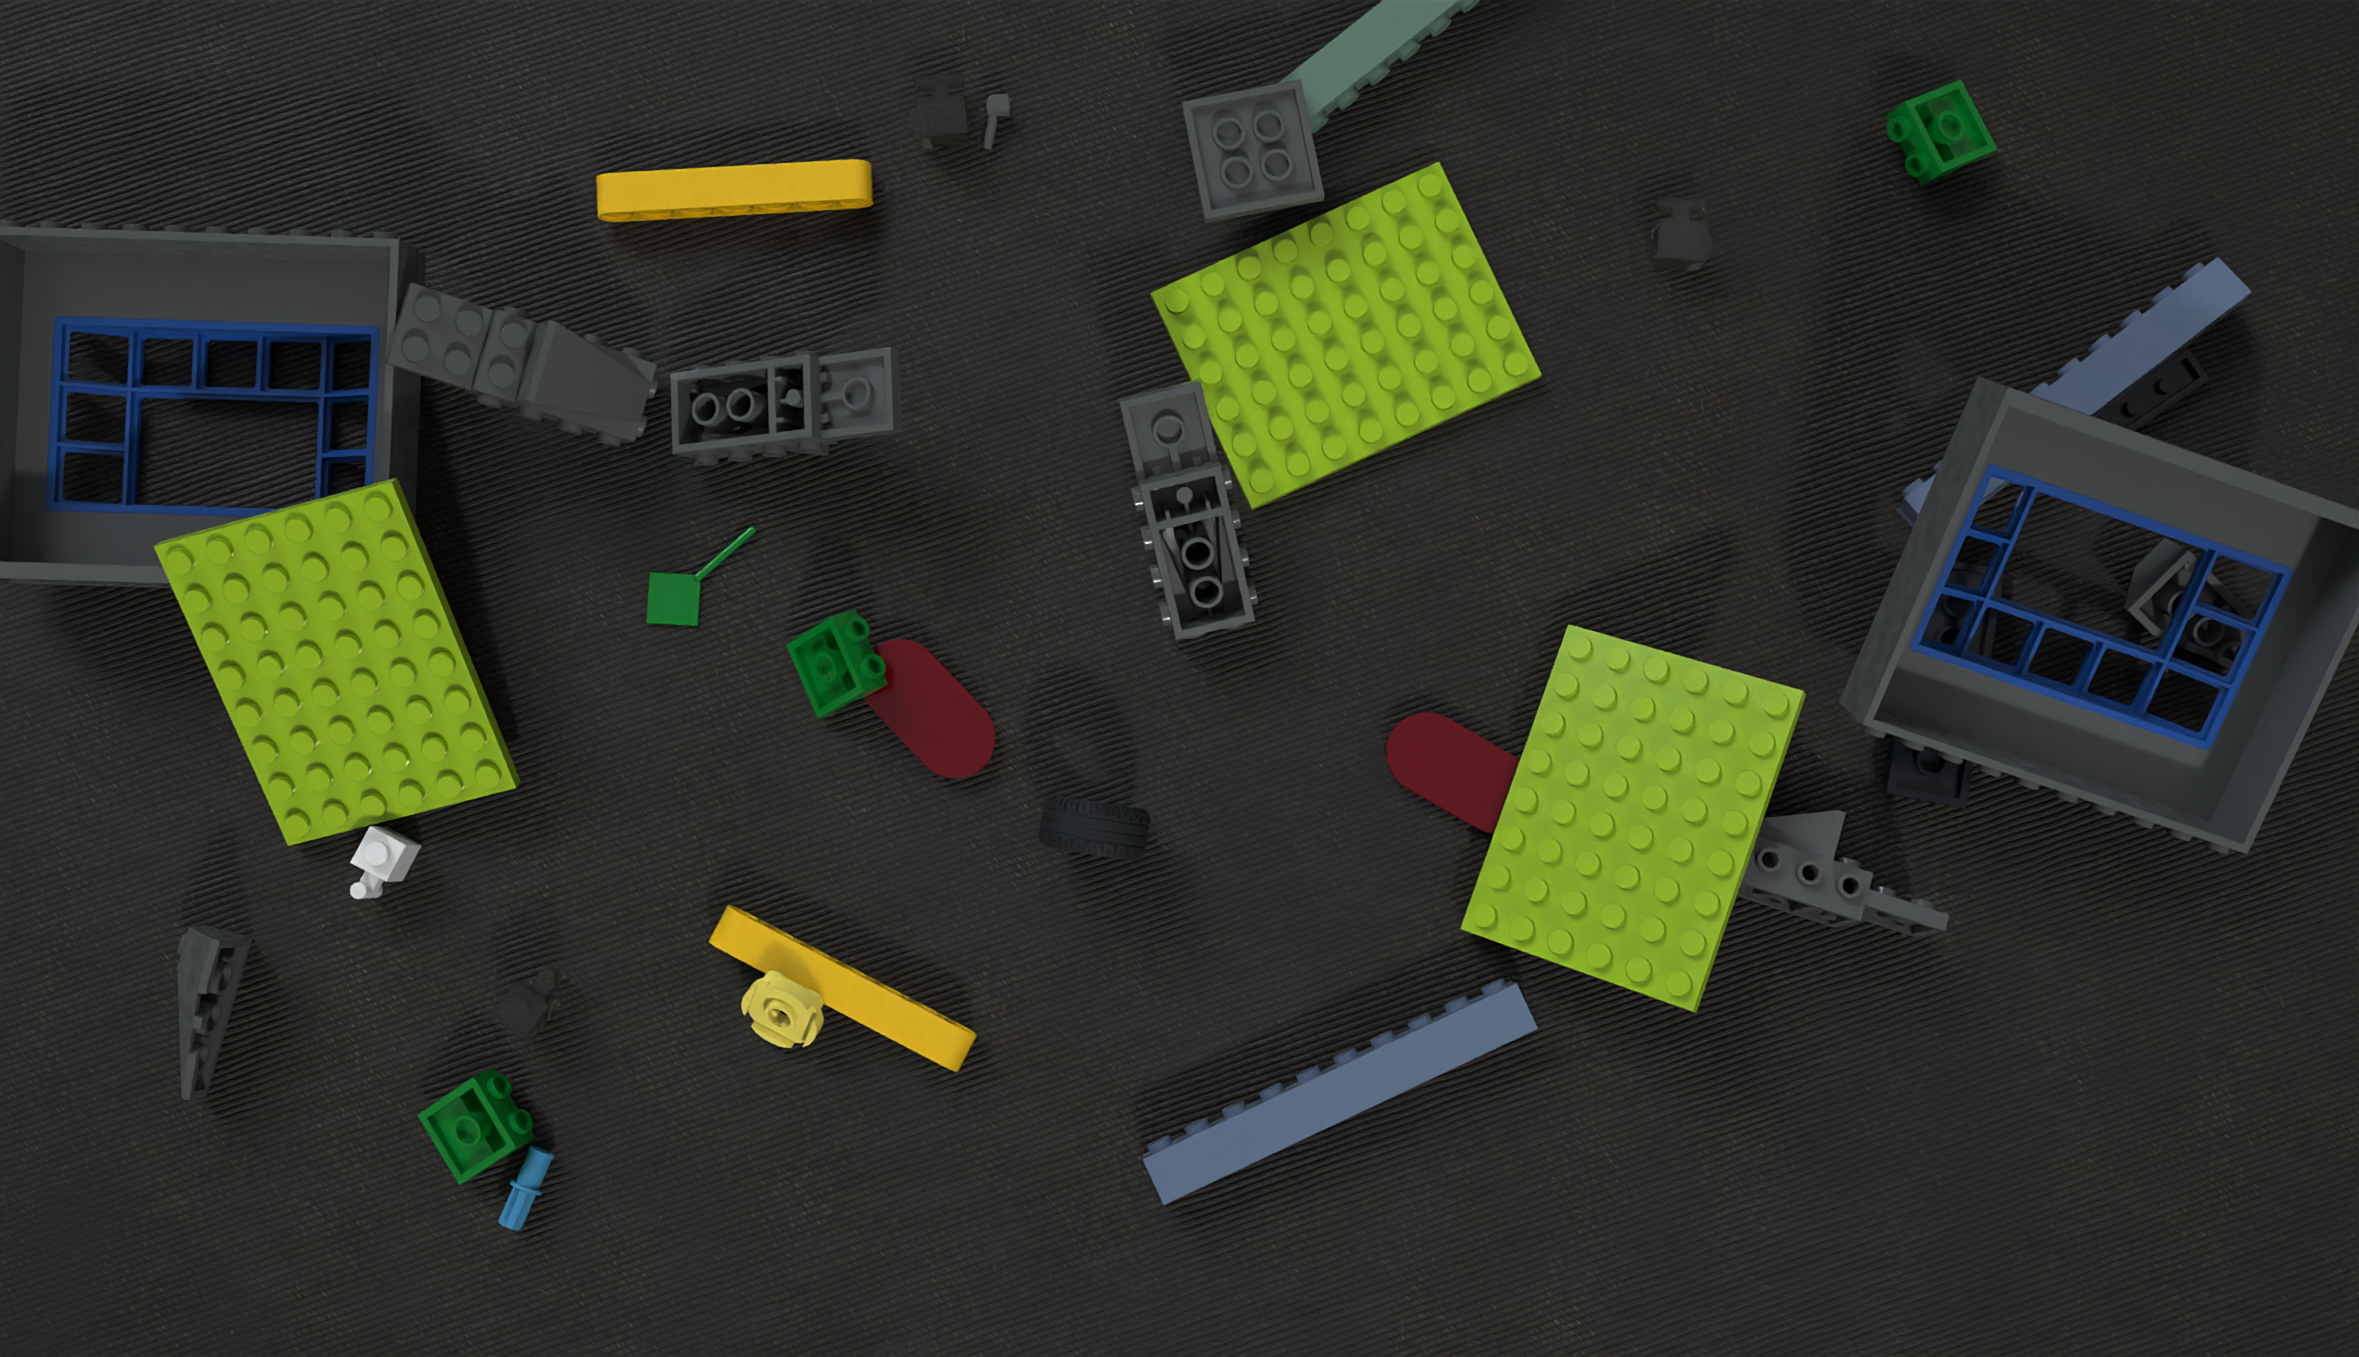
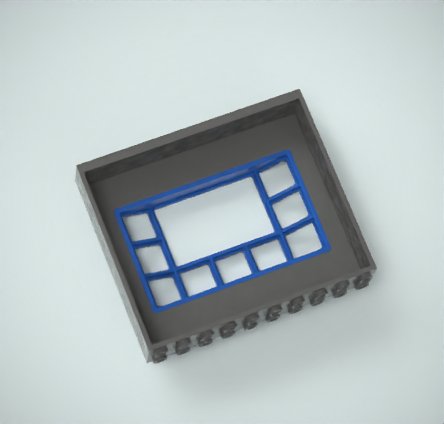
[0,220,426,588]
[1839,376,2359,854]

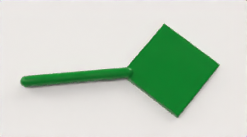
[646,526,756,626]

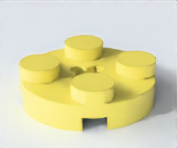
[741,970,824,1048]

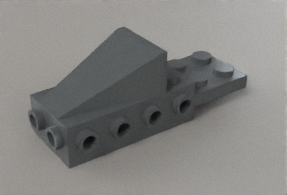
[385,282,659,448]
[670,347,902,466]
[1118,379,1258,640]
[1737,810,1950,937]

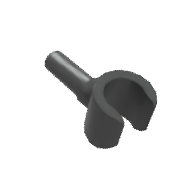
[982,94,1010,150]

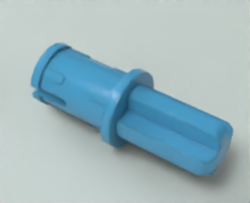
[499,1145,555,1230]

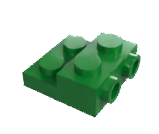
[1885,80,1997,186]
[786,609,888,719]
[417,1068,536,1185]

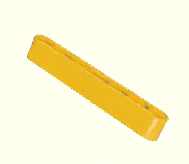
[596,159,873,222]
[709,905,977,1072]

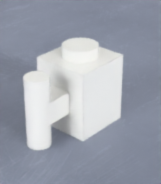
[350,826,422,899]

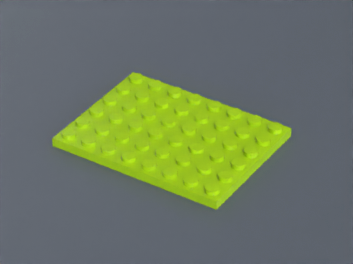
[1151,162,1542,511]
[153,477,521,846]
[1460,624,1806,1013]

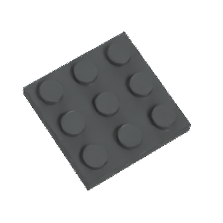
[1182,79,1325,223]

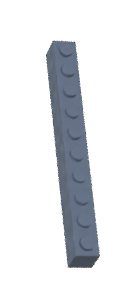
[1896,257,2252,528]
[1143,978,1538,1205]

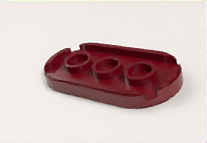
[864,639,996,778]
[1385,712,1520,834]

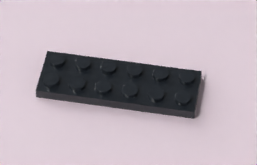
[1881,560,2005,808]

